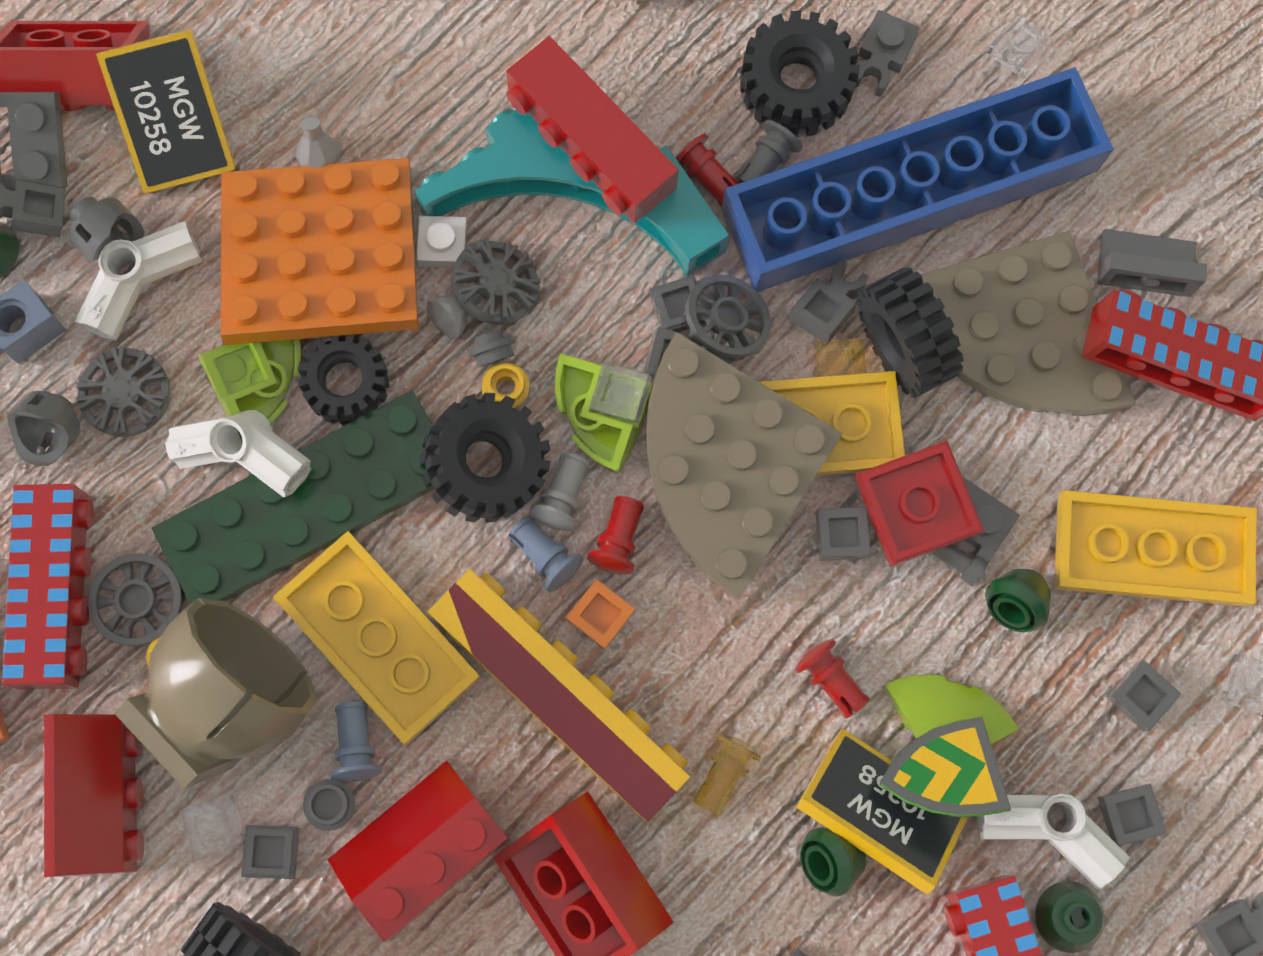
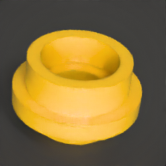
[482,363,530,409]

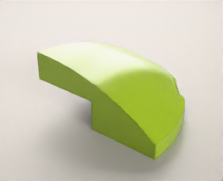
[198,339,301,442]
[555,353,653,472]
[883,675,1019,744]

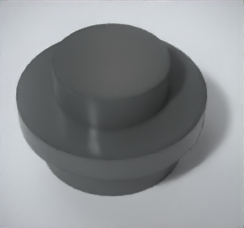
[468,329,516,367]
[303,779,355,831]

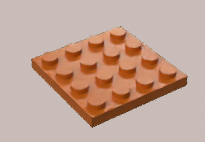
[220,158,419,345]

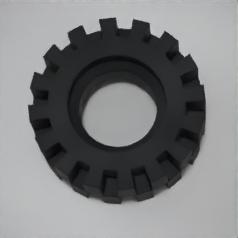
[297,334,390,426]

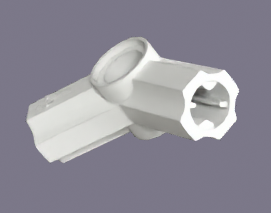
[75,221,203,341]
[165,410,312,497]
[976,794,1130,889]

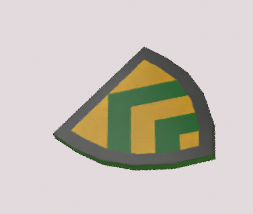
[879,717,1011,817]

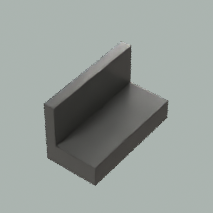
[1097,229,1207,297]

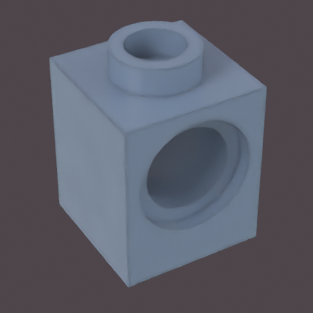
[0,280,66,364]

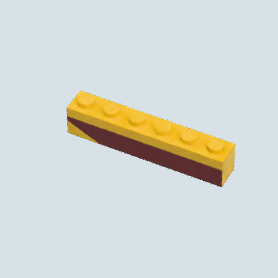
[427,568,690,823]

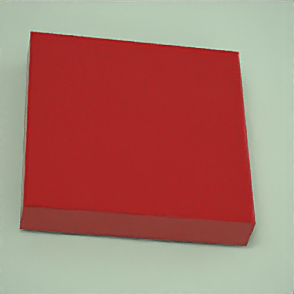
[854,441,984,567]

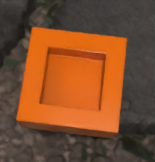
[566,579,636,650]

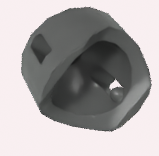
[69,196,144,261]
[7,391,80,466]

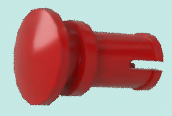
[675,133,739,208]
[587,496,644,575]
[795,638,870,719]

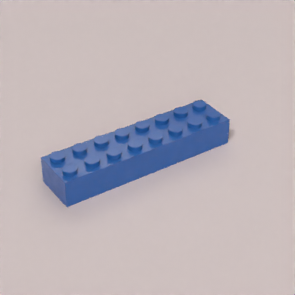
[721,67,1114,292]

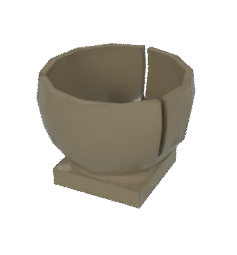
[115,598,317,789]

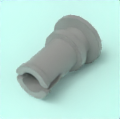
[529,452,590,531]

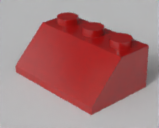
[0,21,150,111]
[43,714,144,877]
[327,760,510,942]
[493,792,674,956]

